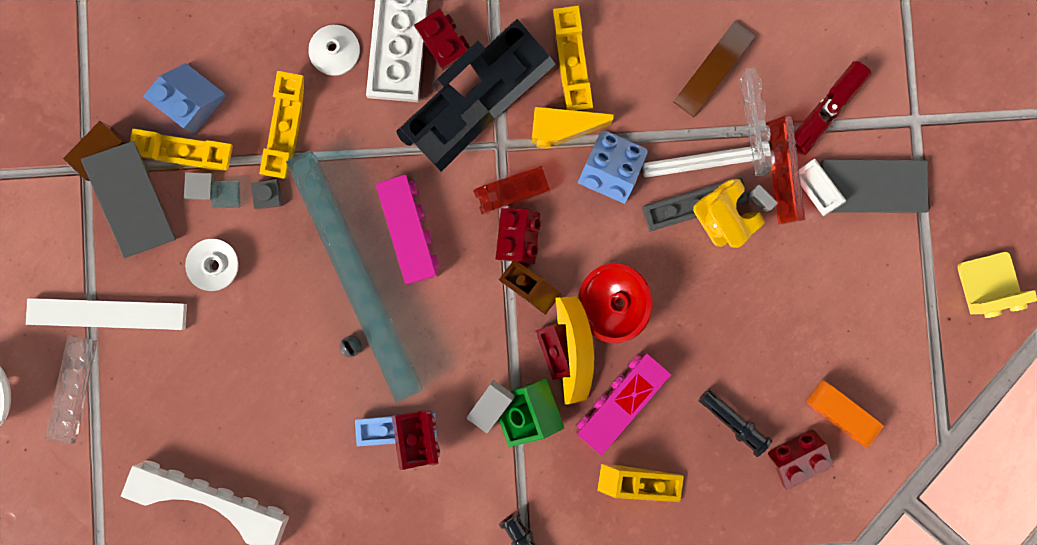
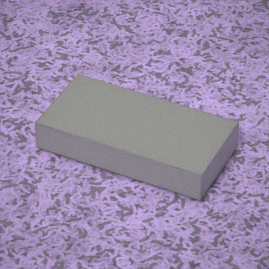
[466,380,515,433]

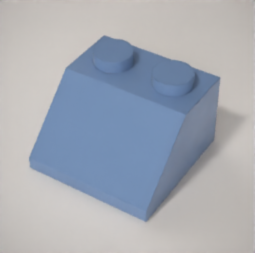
[143,63,227,135]

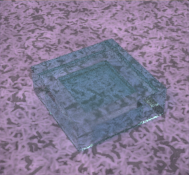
[211,181,240,208]

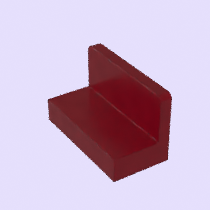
[535,323,570,380]

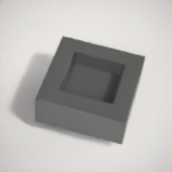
[251,179,282,210]

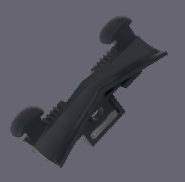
[396,18,556,172]

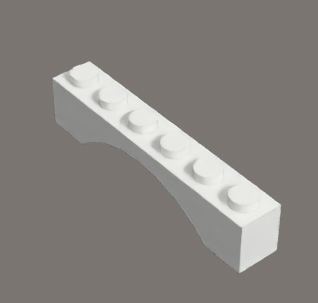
[121,460,289,545]

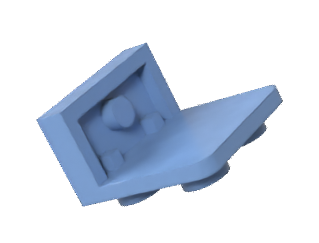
[578,130,647,204]

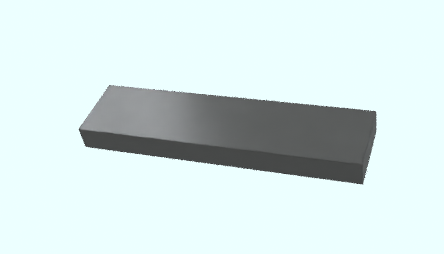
[642,177,750,232]

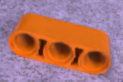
[805,380,884,448]

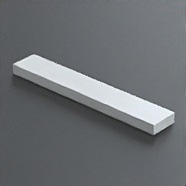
[26,298,187,330]

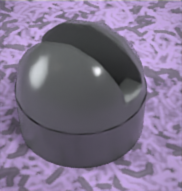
[340,336,362,357]

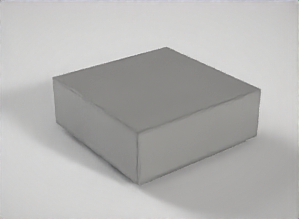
[184,173,214,200]
[747,185,778,213]

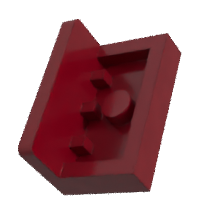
[414,9,470,71]
[495,208,541,264]
[392,410,440,470]
[767,430,834,490]

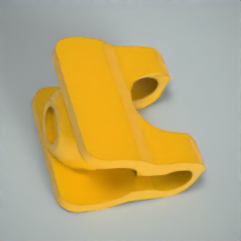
[693,179,765,248]

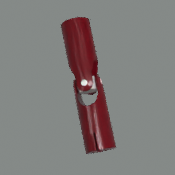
[788,61,872,155]

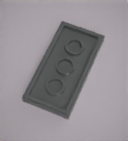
[81,141,176,258]
[821,160,929,213]

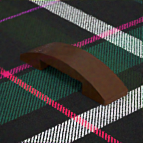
[673,21,755,117]

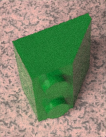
[498,378,565,447]

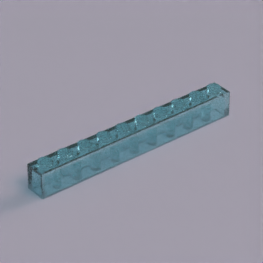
[286,150,424,403]

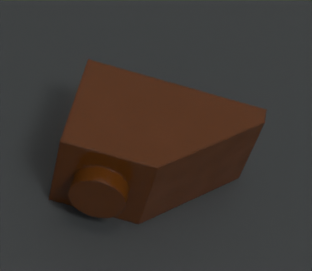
[499,262,561,315]

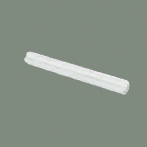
[642,144,771,177]

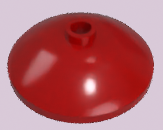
[578,263,653,343]

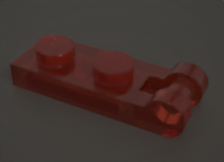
[473,166,550,215]

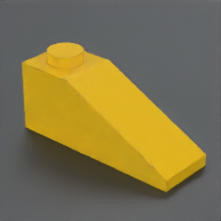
[532,107,613,149]
[597,464,684,502]

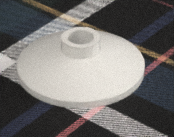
[309,25,360,76]
[185,239,239,291]

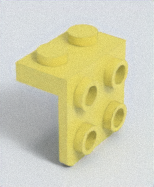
[957,252,1037,318]

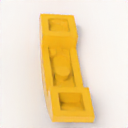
[553,5,593,111]
[259,71,304,179]
[130,129,233,171]
[556,296,594,404]

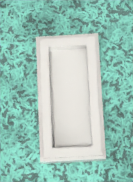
[793,159,846,217]

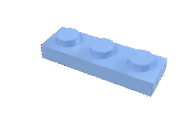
[355,413,437,446]

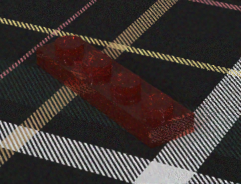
[766,116,805,224]

